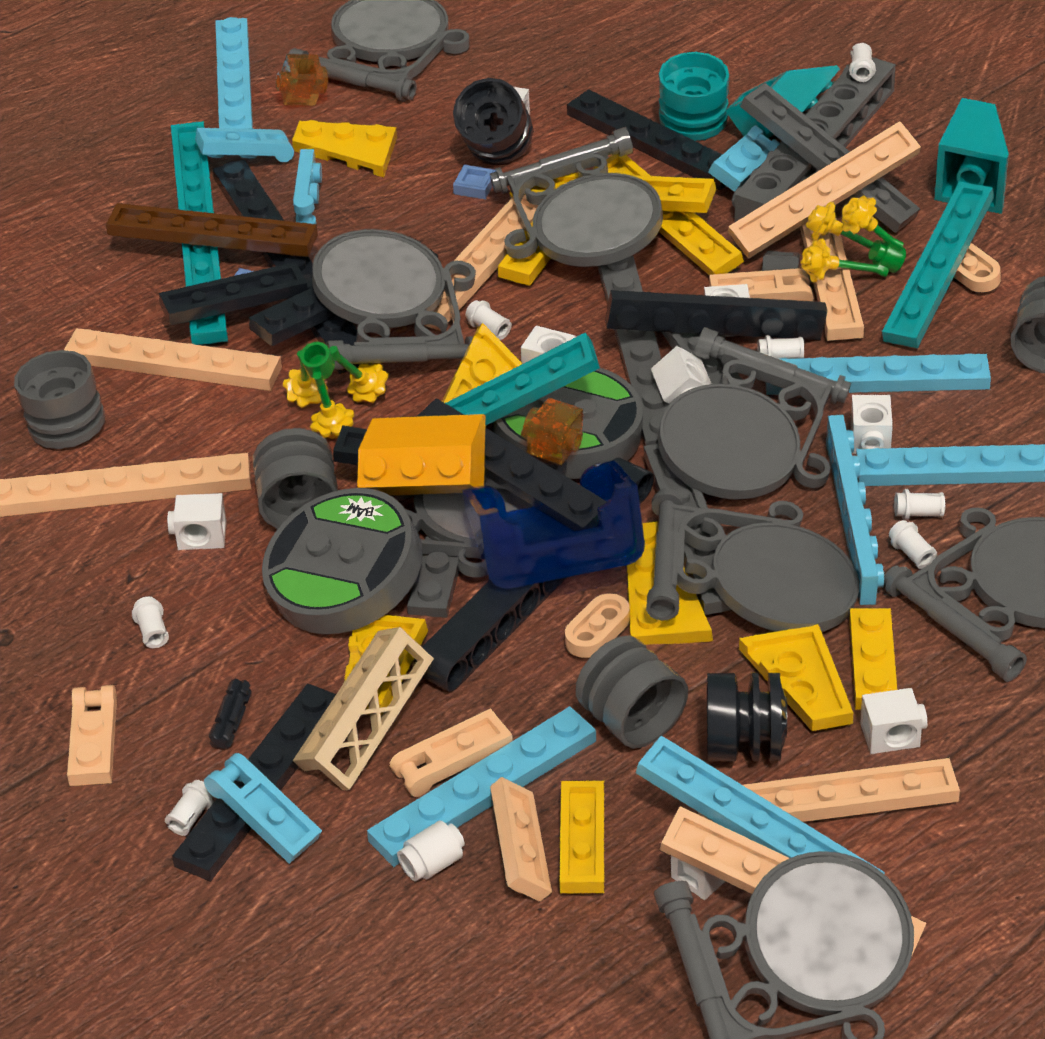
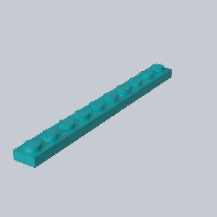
[171,121,228,345]

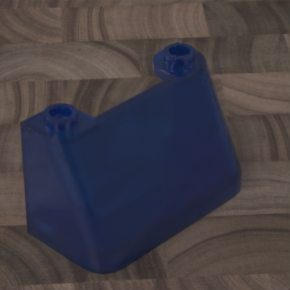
[462,460,645,588]

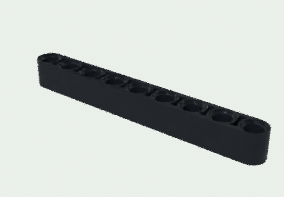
[413,457,654,692]

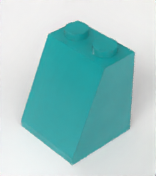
[934,98,1009,214]

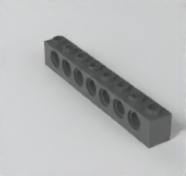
[732,57,896,222]

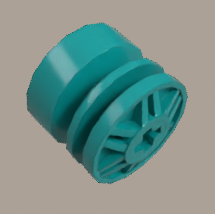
[659,52,729,141]

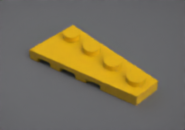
[625,522,713,645]

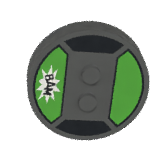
[492,368,643,479]
[262,488,423,634]

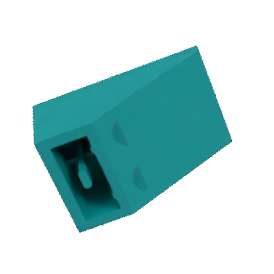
[726,65,840,139]

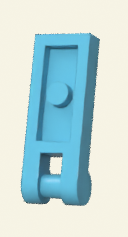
[708,125,780,192]
[195,128,294,162]
[293,149,322,224]
[204,753,322,864]

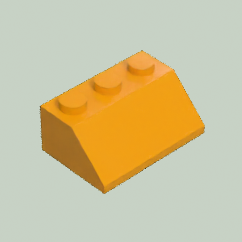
[357,414,486,495]

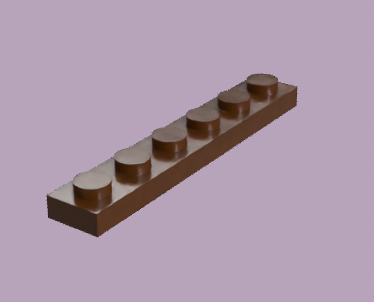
[106,203,318,257]

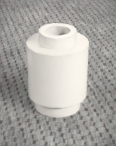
[397,820,465,881]

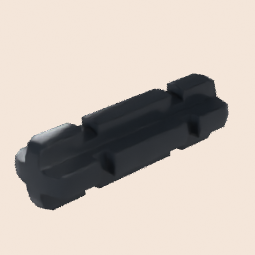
[209,678,252,750]

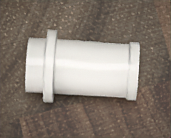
[849,43,876,82]
[465,300,512,340]
[757,335,804,359]
[894,489,945,520]
[889,520,937,569]
[132,597,169,648]
[165,780,214,836]

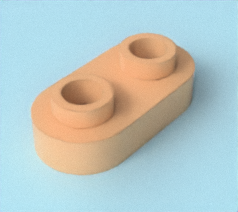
[954,243,1001,292]
[565,593,630,658]

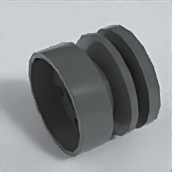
[1011,276,1045,373]
[14,350,105,449]
[253,428,338,529]
[575,635,688,749]

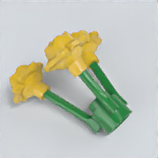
[801,196,906,282]
[283,342,388,439]

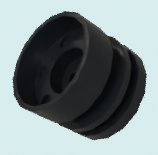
[453,78,534,165]
[707,673,787,762]

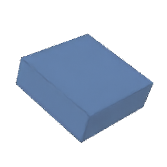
[453,165,495,199]

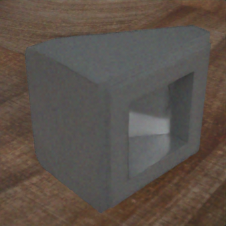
[762,251,801,271]

